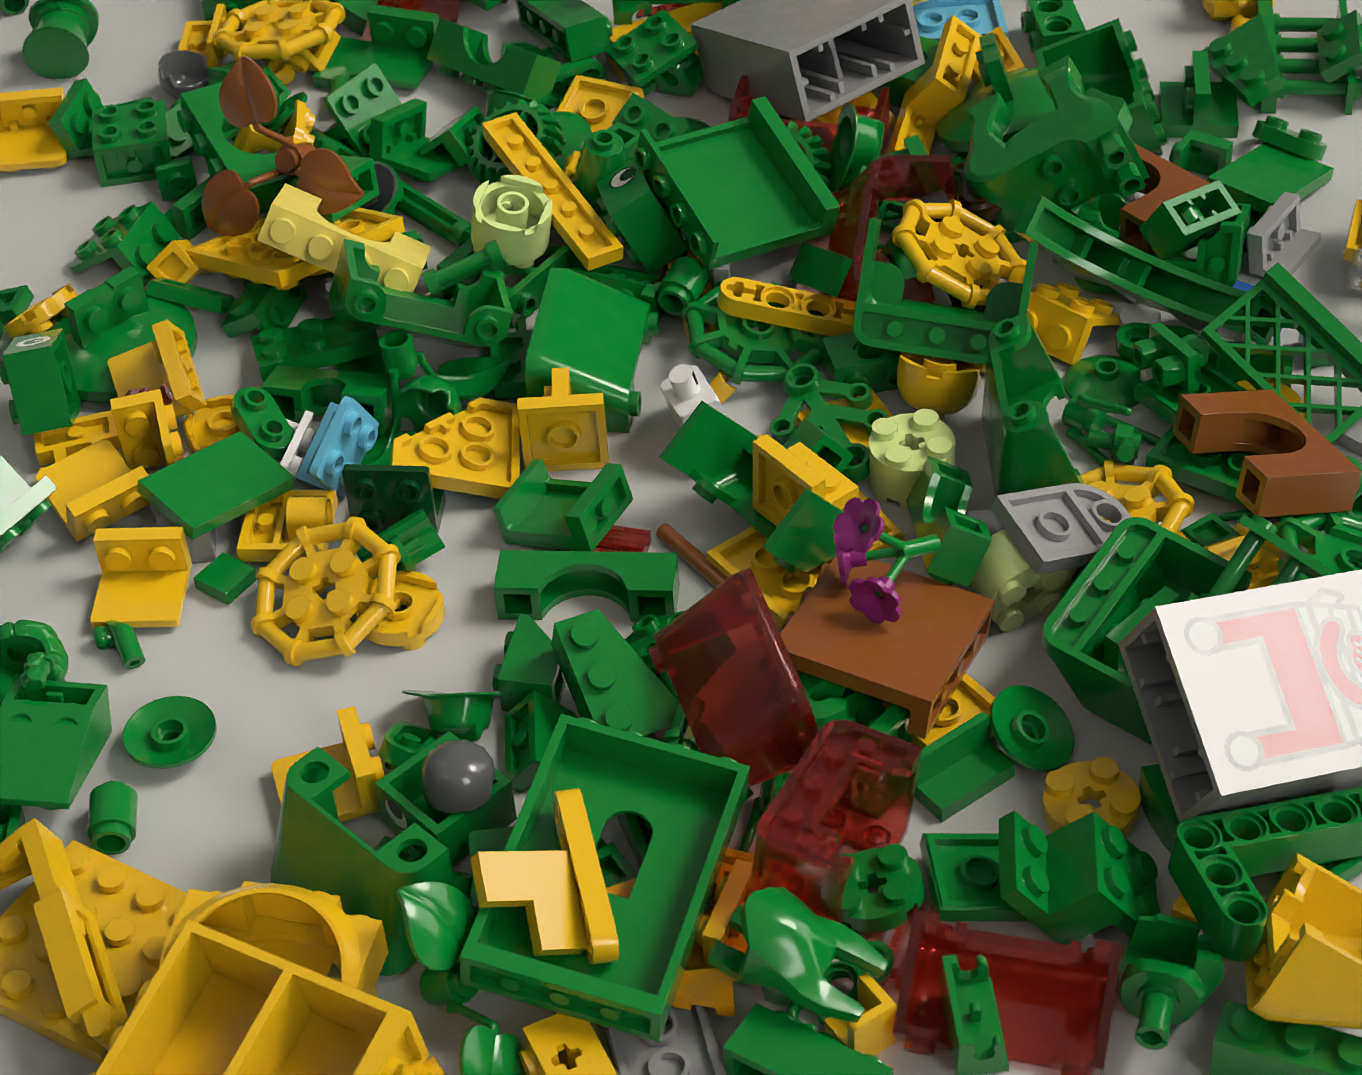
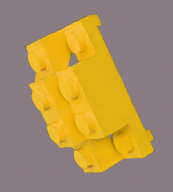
[159,881,388,998]

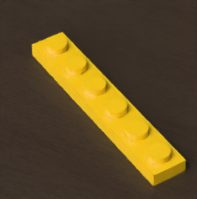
[482,112,623,271]

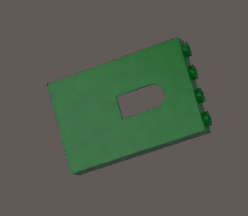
[460,714,750,1042]

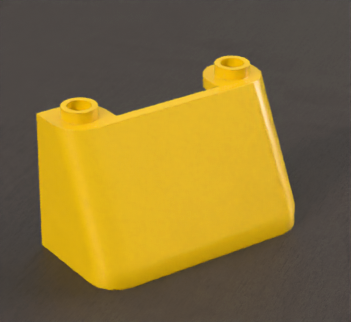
[1244,853,1362,1030]

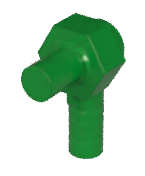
[1087,424,1142,464]

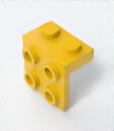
[0,87,68,173]
[1027,282,1120,365]
[35,439,150,542]
[271,706,385,822]

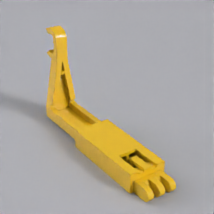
[0,818,128,1050]

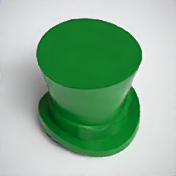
[22,0,99,79]

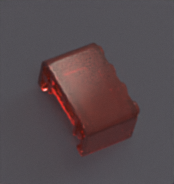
[748,720,922,924]

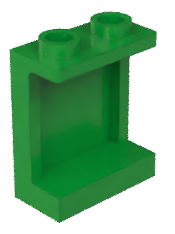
[493,459,633,551]

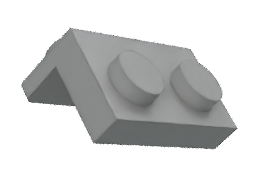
[1245,192,1321,277]

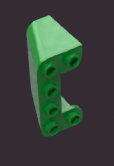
[1034,18,1168,154]
[270,746,455,976]

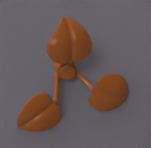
[202,56,364,236]

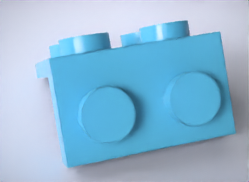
[295,396,379,499]

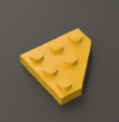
[390,398,520,499]

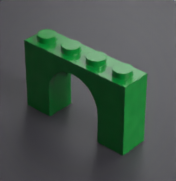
[177,71,312,214]

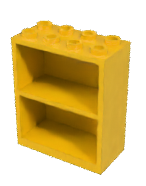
[90,919,429,1075]

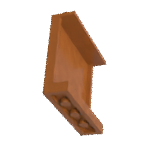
[763,556,995,739]

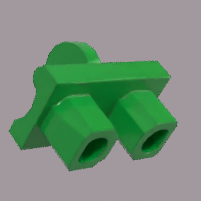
[1133,322,1209,394]
[356,508,445,579]

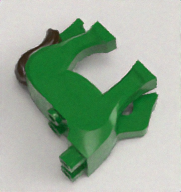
[945,55,1150,232]

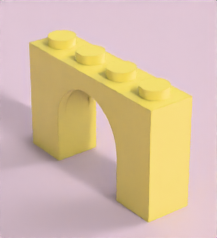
[257,183,432,292]

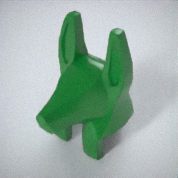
[707,887,888,1022]

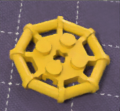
[213,0,345,61]
[892,199,1027,309]
[1081,460,1194,566]
[250,516,401,666]

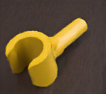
[268,61,295,85]

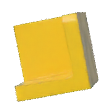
[146,240,208,284]
[824,972,897,1056]

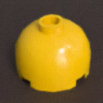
[897,352,982,420]

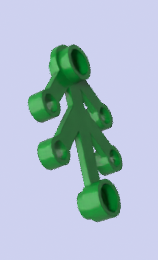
[769,363,888,483]

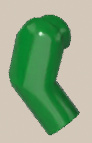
[92,620,146,669]

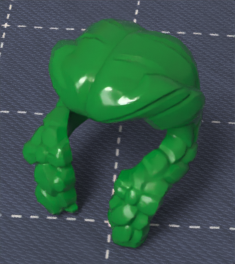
[0,619,69,707]

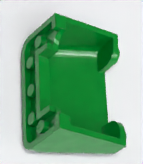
[1074,193,1251,295]
[329,239,513,348]
[525,268,660,433]
[981,312,1084,498]

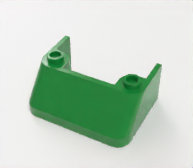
[853,218,1039,365]
[659,400,844,574]
[1042,517,1252,745]

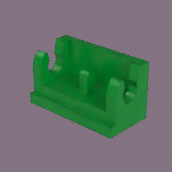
[940,955,1009,1075]

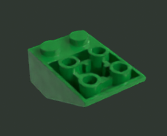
[0,678,112,810]

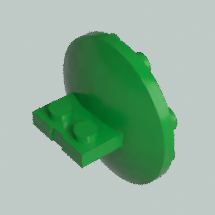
[936,32,1085,153]
[44,266,198,402]

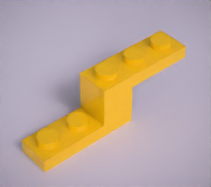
[887,15,981,171]

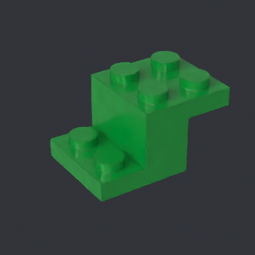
[998,811,1161,947]

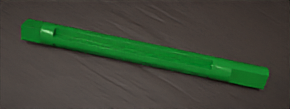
[310,126,471,248]

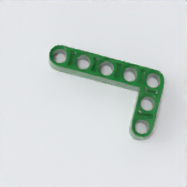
[1168,787,1362,962]

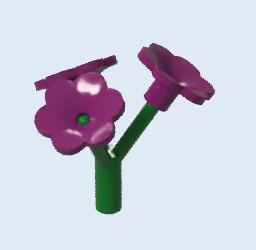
[833,498,941,624]

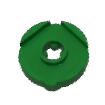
[823,844,925,934]

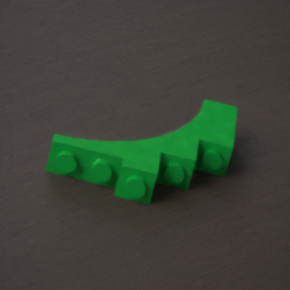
[1014,193,1282,345]

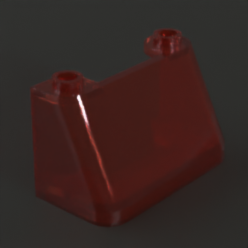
[648,568,827,787]
[892,909,1124,1075]

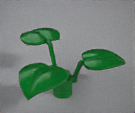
[337,329,510,465]
[396,882,526,1075]

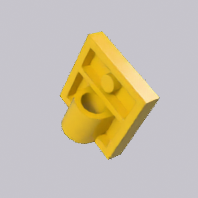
[236,490,338,562]

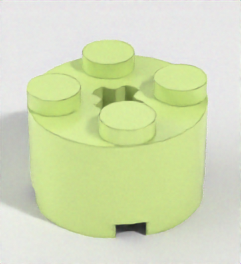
[471,175,553,269]
[869,409,956,509]
[971,529,1072,632]

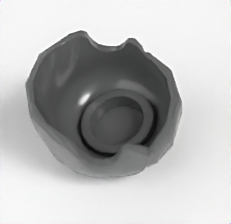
[158,50,209,100]
[421,740,495,813]

